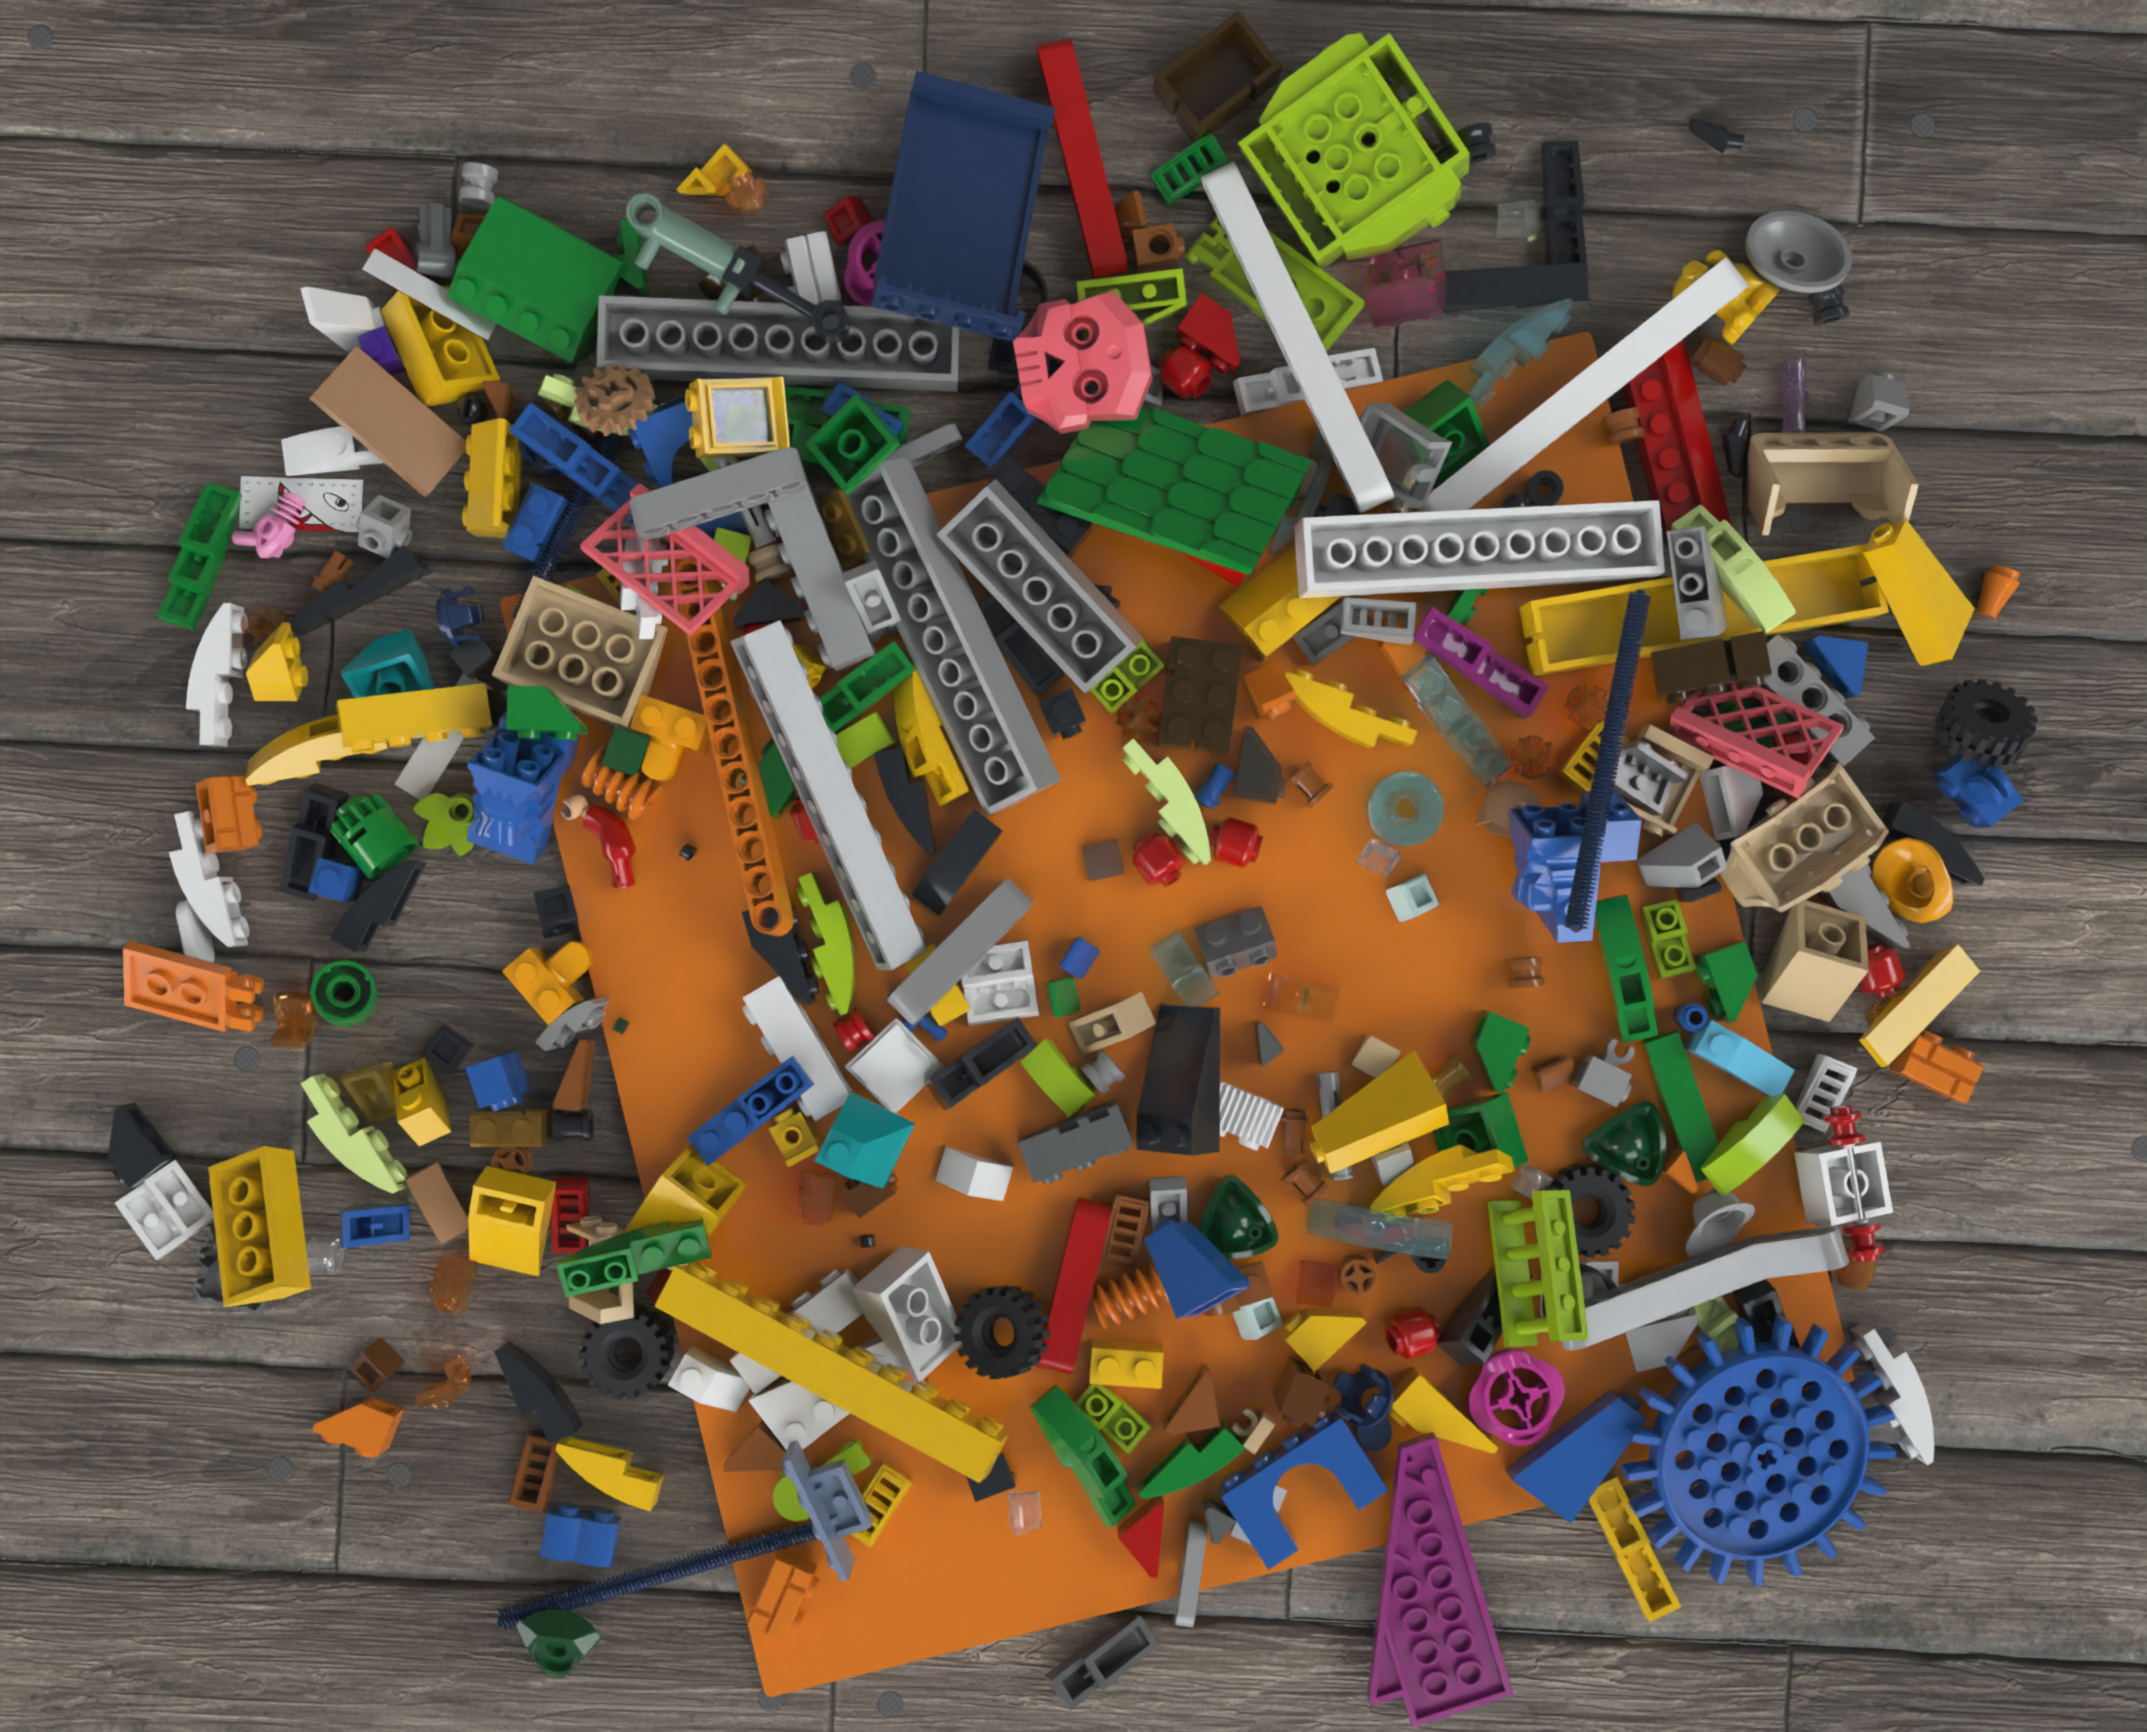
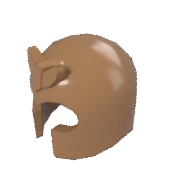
[1475,776,1540,836]

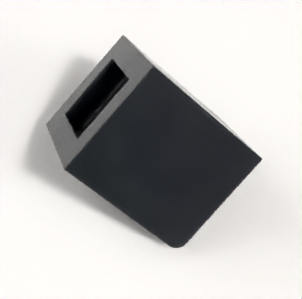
[966,1452,1017,1502]

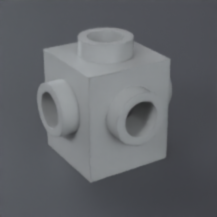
[356,495,412,559]

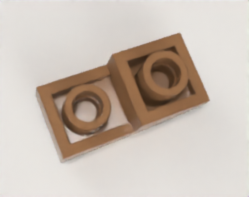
[405,1160,469,1244]

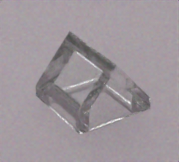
[1008,1491,1041,1536]

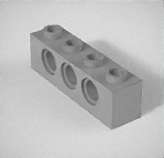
[1759,634,1875,768]

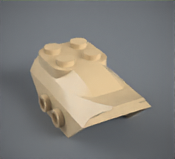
[1720,762,1889,913]

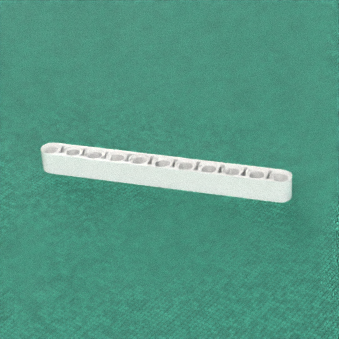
[1201,162,1394,514]
[1414,257,1749,512]

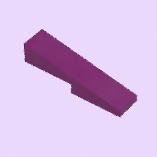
[1413,607,1550,719]

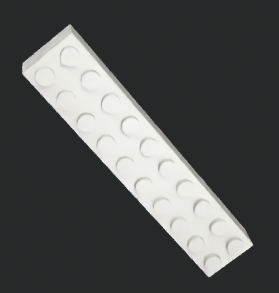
[1294,500,1665,598]

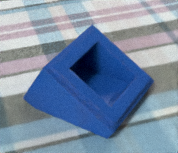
[1059,937,1100,979]

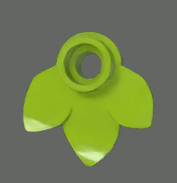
[413,793,475,856]

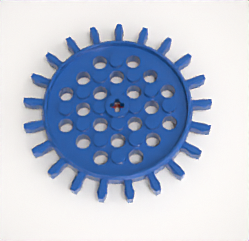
[1621,1315,1896,1586]

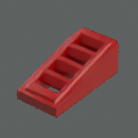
[551,1177,590,1253]

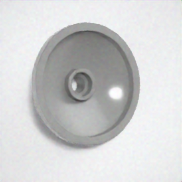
[1745,211,1852,293]

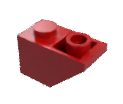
[1176,293,1240,376]

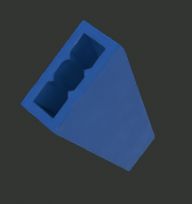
[1506,1390,1647,1523]

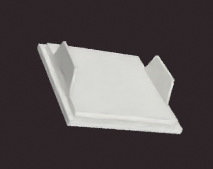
[845,1017,945,1113]

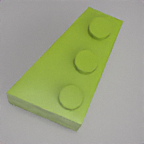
[1075,268,1187,341]

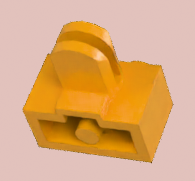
[630,695,710,781]
[502,941,594,1025]

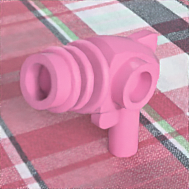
[232,491,306,558]

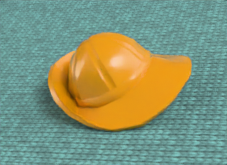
[1871,838,1953,923]

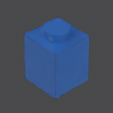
[308,857,364,902]

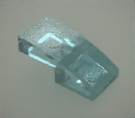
[1148,930,1219,1007]

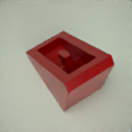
[1117,1496,1164,1578]

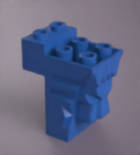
[467,711,580,865]
[1509,790,1641,943]

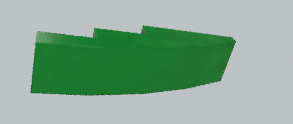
[762,386,912,444]
[157,482,242,631]
[819,641,916,735]

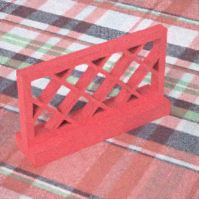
[580,483,749,636]
[1669,684,1844,799]

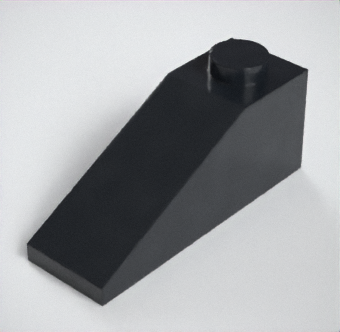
[1437,1265,1533,1365]

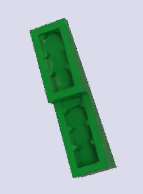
[1642,1030,1719,1183]

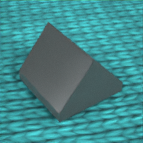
[1203,1498,1236,1544]

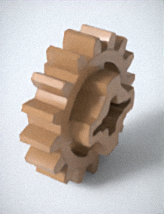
[574,363,656,436]

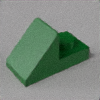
[616,218,650,297]

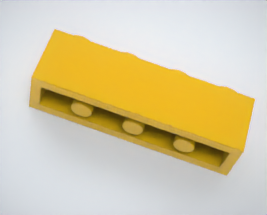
[336,683,492,752]

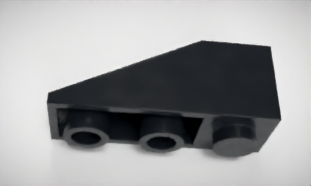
[742,905,820,1005]

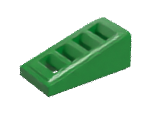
[1150,133,1229,206]

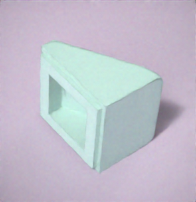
[1386,873,1439,922]
[1232,1297,1283,1340]

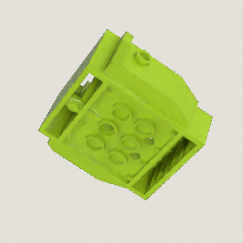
[1238,33,1470,270]

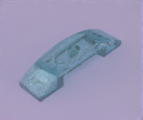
[1268,428,1333,555]
[1307,1198,1454,1260]

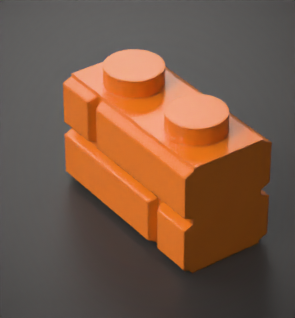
[195,776,262,853]
[1890,1030,1984,1103]
[746,1549,819,1641]

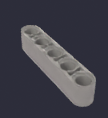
[628,447,808,540]
[887,878,1034,1026]

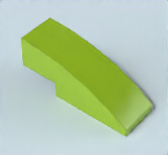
[1701,1094,1805,1196]

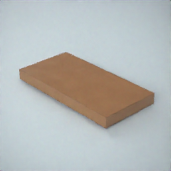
[309,346,466,497]

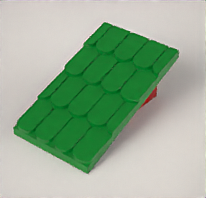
[1036,406,1313,587]

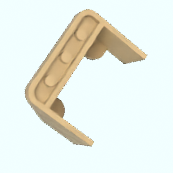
[1748,432,1919,535]

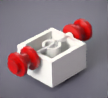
[1794,1105,1893,1262]

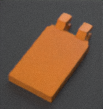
[123,941,264,1032]

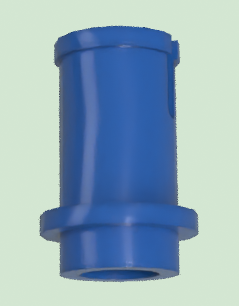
[1195,762,1235,810]
[1673,1003,1708,1032]

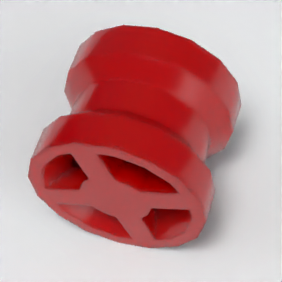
[832,1008,875,1052]

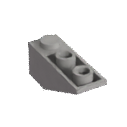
[1667,526,1727,640]
[1818,864,1911,948]

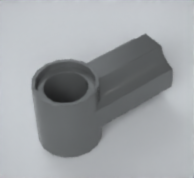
[414,202,455,278]

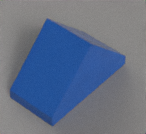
[1802,635,1869,699]
[340,1204,410,1248]

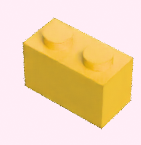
[1089,1339,1164,1389]

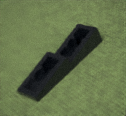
[1541,140,1587,265]
[1438,262,1589,313]
[287,545,432,636]

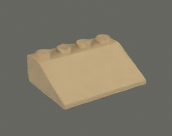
[492,576,668,729]

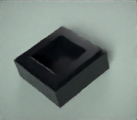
[422,1024,474,1074]

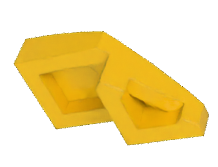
[676,144,752,196]

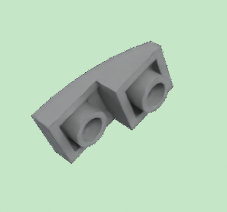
[535,996,611,1051]

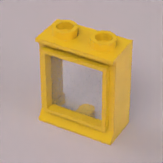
[685,377,790,458]

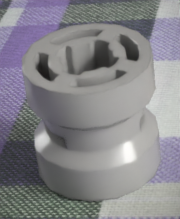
[458,162,498,209]

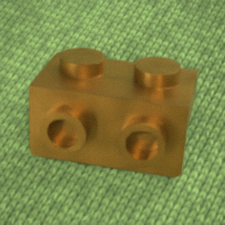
[817,488,871,567]

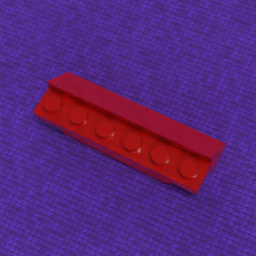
[1622,338,1732,551]

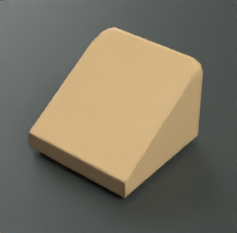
[1351,1033,1401,1078]

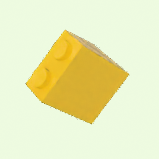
[625,1144,748,1271]

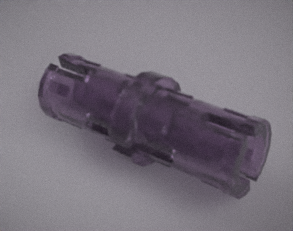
[1779,359,1809,433]

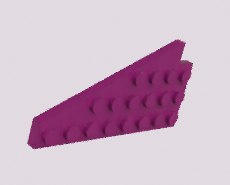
[1367,1432,1514,1728]

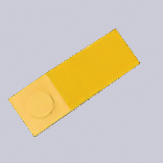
[1389,1368,1499,1454]

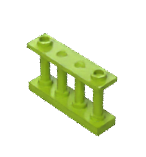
[1487,1190,1589,1347]

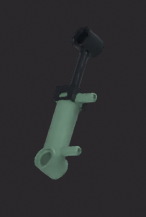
[626,193,850,344]

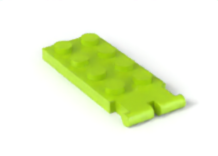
[1183,216,1364,352]

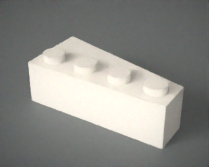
[748,1336,905,1450]

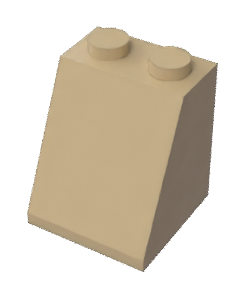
[1761,900,1869,1022]

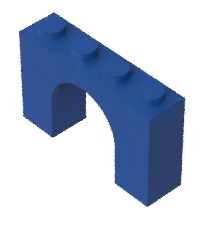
[628,390,767,540]
[1219,1411,1389,1570]

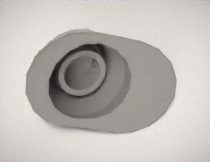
[1685,1187,1755,1258]

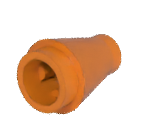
[1975,564,2020,619]

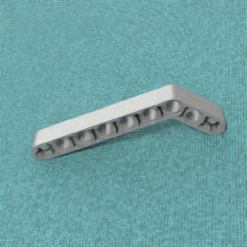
[1561,1226,1849,1351]

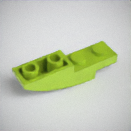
[796,872,856,1016]

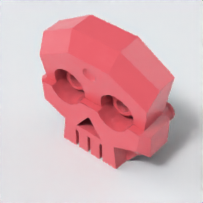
[1013,291,1153,434]

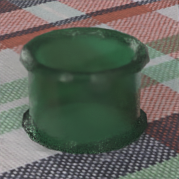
[613,1017,630,1035]

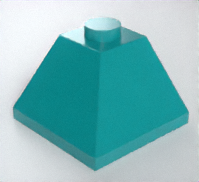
[341,628,435,698]
[815,1091,916,1188]

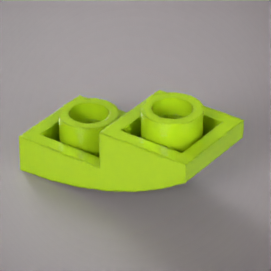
[1090,639,1167,714]
[836,712,895,769]
[1642,899,1696,980]
[1020,1039,1097,1117]
[1075,1384,1153,1454]

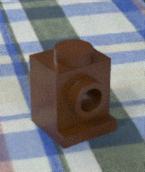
[840,1170,898,1218]

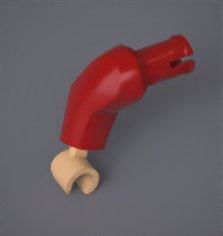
[561,794,636,889]

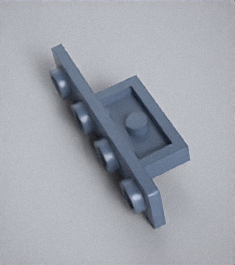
[782,1440,873,1581]

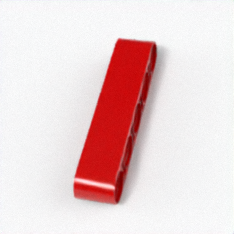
[1037,1197,1113,1375]

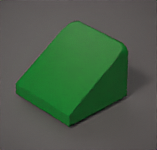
[1047,977,1081,1018]

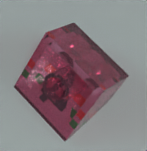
[1362,239,1447,328]

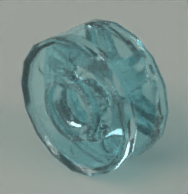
[1366,771,1445,847]

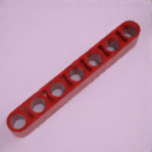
[1036,37,1129,280]

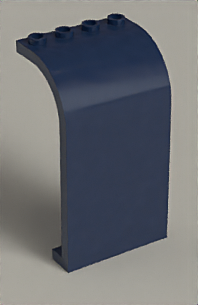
[870,70,1055,342]

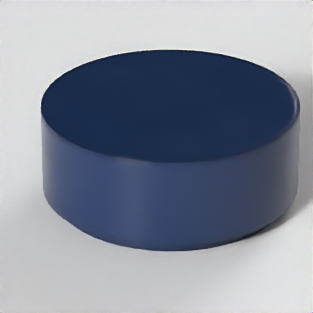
[1355,1418,1392,1450]

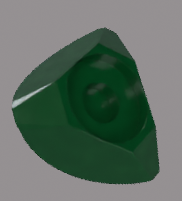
[1581,1101,1666,1186]
[1197,1175,1279,1259]
[516,1609,601,1679]

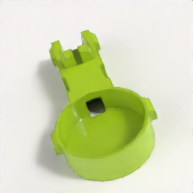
[773,1438,873,1521]

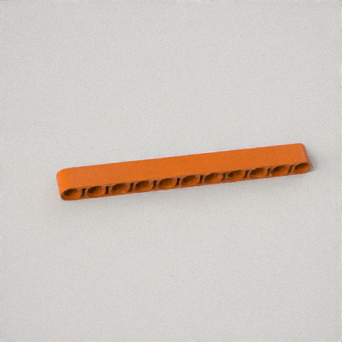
[675,559,794,937]

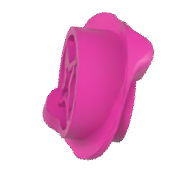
[844,221,885,307]
[1468,1348,1565,1446]

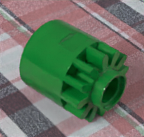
[330,793,419,879]
[310,960,380,1029]

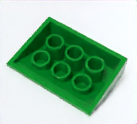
[447,195,625,363]

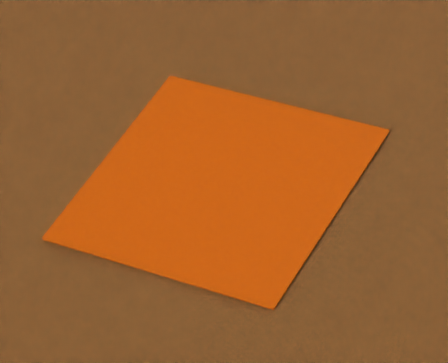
[500,332,1860,1697]

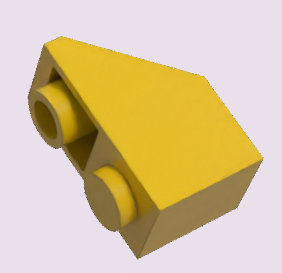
[246,623,308,701]
[393,1057,451,1146]

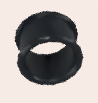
[679,843,697,861]
[859,1234,876,1248]

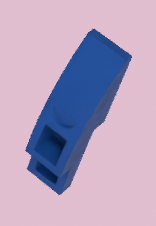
[687,1056,815,1166]

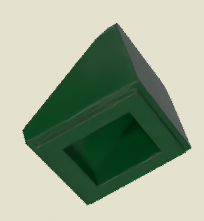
[602,724,651,776]

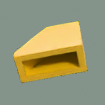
[1282,1309,1367,1372]

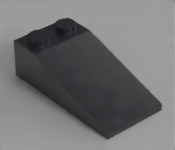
[1137,1005,1220,1156]

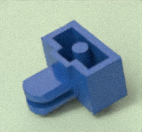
[1932,753,2024,828]

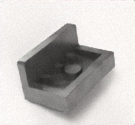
[1609,740,1689,816]
[1194,905,1278,979]

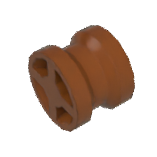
[1603,407,1645,446]
[1506,957,1545,988]
[491,1147,533,1175]
[1338,1255,1376,1295]

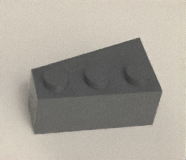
[1017,1098,1134,1185]

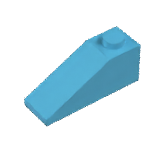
[1684,1019,1795,1096]

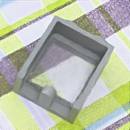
[1360,403,1452,508]

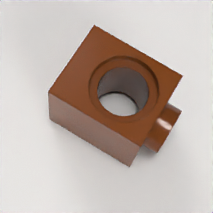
[1131,223,1185,274]

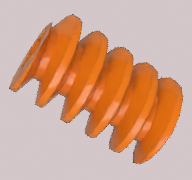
[581,745,663,820]
[1092,1263,1170,1330]

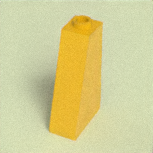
[1863,519,1975,666]
[1309,1051,1449,1174]

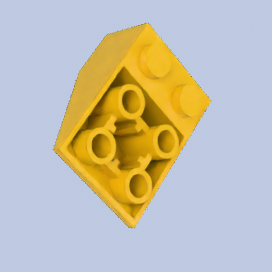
[468,1166,556,1276]

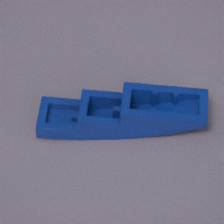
[965,359,1062,470]
[509,402,638,524]

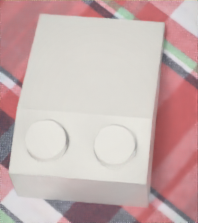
[852,1246,962,1383]

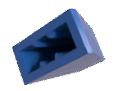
[1144,1219,1251,1319]

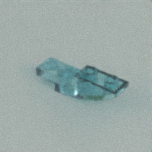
[1468,298,1575,409]
[1401,654,1513,788]

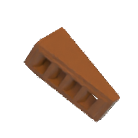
[552,1038,596,1111]
[1100,1191,1150,1269]
[507,1433,560,1513]

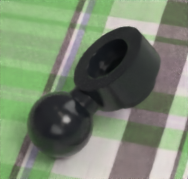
[1501,470,1564,508]

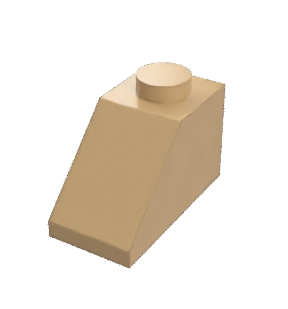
[1068,991,1156,1055]

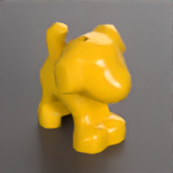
[1672,250,1780,345]

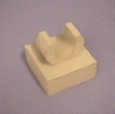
[1232,1407,1275,1454]

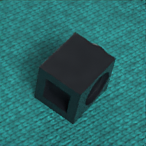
[534,885,579,939]

